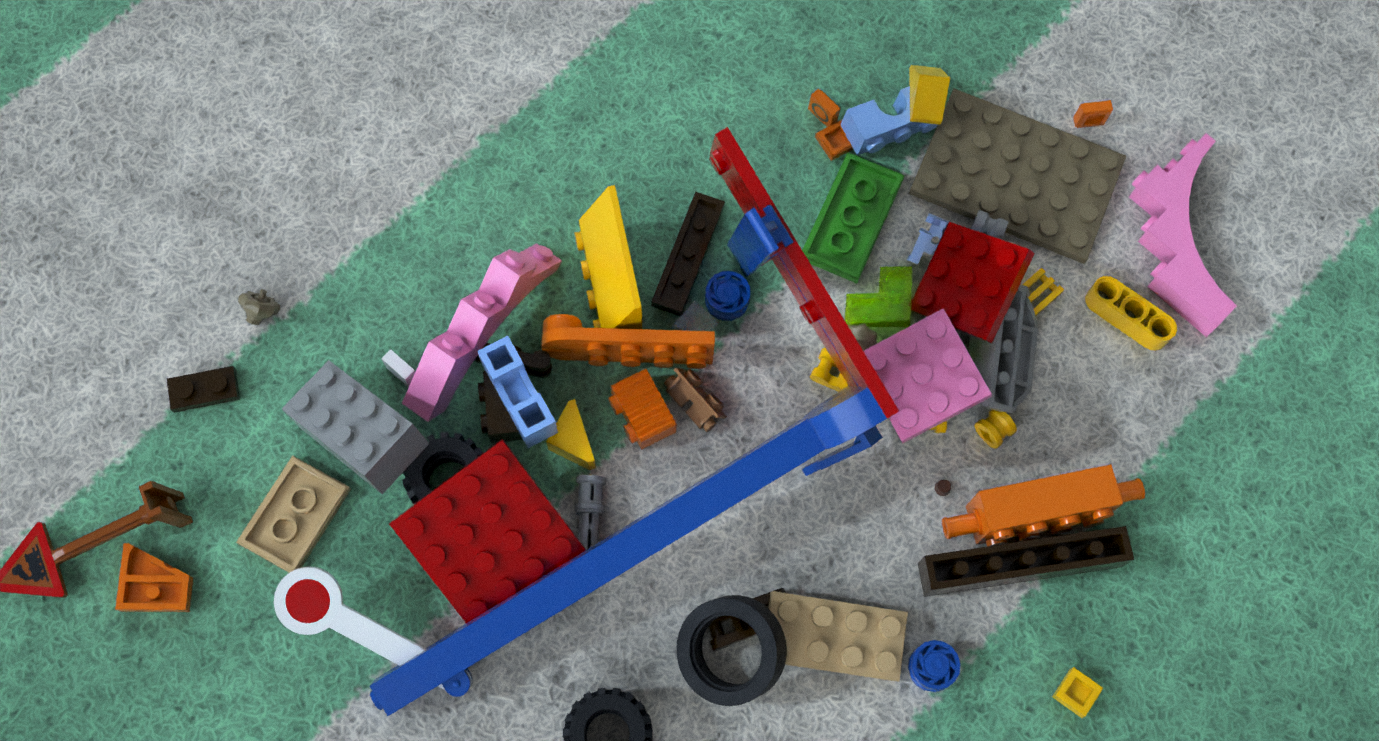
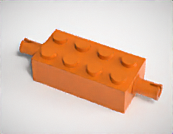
[942,464,1145,546]

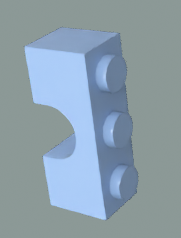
[840,86,945,156]
[477,336,558,448]

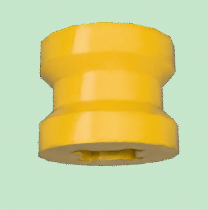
[974,409,1017,449]

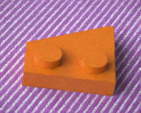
[115,543,193,612]

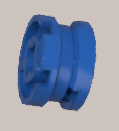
[705,271,750,321]
[908,640,960,692]

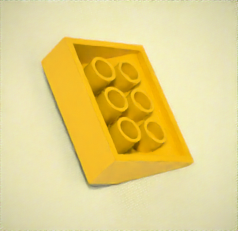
[574,185,642,329]

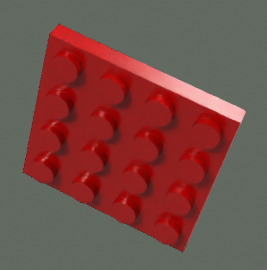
[389,439,585,623]

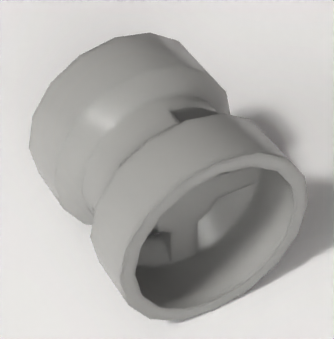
[970,210,1009,239]

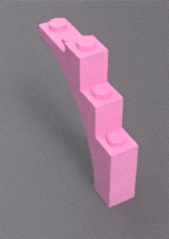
[1129,133,1237,337]
[402,243,562,422]

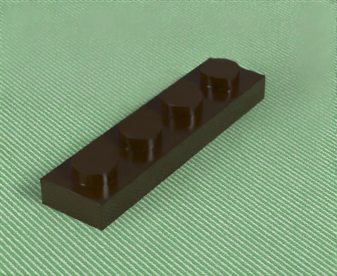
[651,191,725,317]

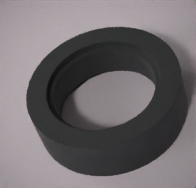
[676,595,787,706]

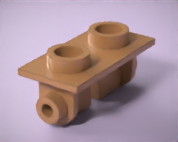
[664,368,727,432]

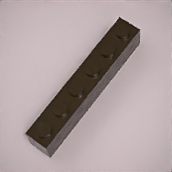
[918,526,1134,597]

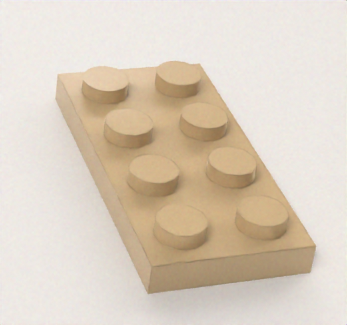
[768,591,908,682]

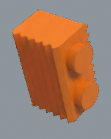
[608,369,677,450]

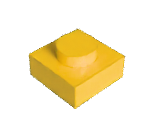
[1052,667,1103,718]

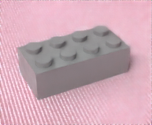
[282,360,430,494]

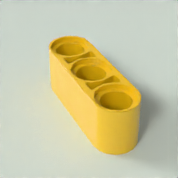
[1085,276,1177,351]

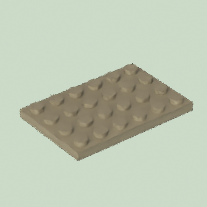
[909,88,1126,264]

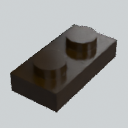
[167,366,240,413]

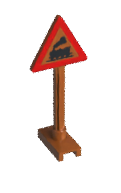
[0,481,193,598]

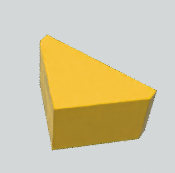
[909,65,950,125]
[546,399,596,470]

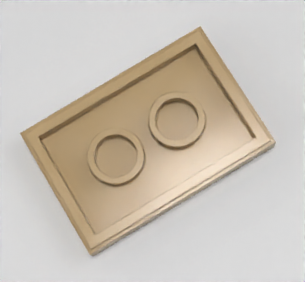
[236,456,351,573]

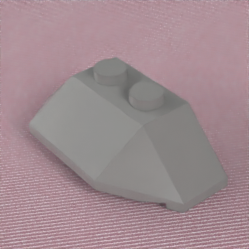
[968,284,1038,414]

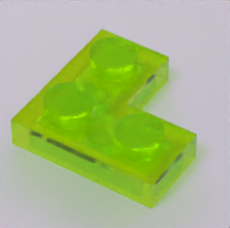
[845,266,913,327]

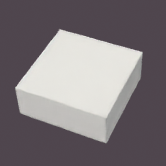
[381,349,415,388]

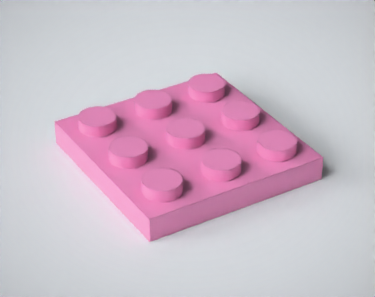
[864,308,992,443]

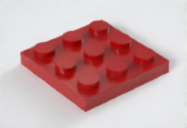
[908,221,1035,343]

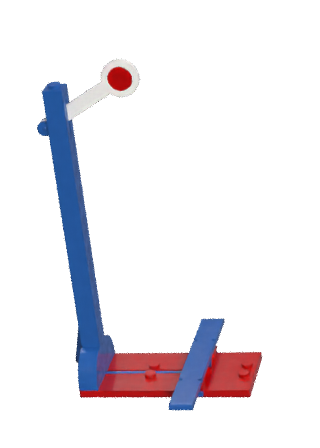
[274,127,899,716]

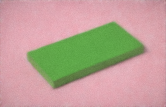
[802,152,905,284]

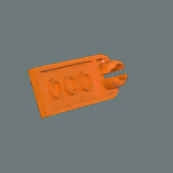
[541,314,715,369]

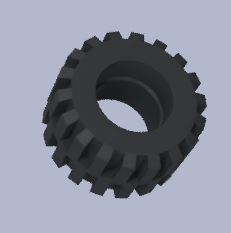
[402,432,483,504]
[562,687,653,741]

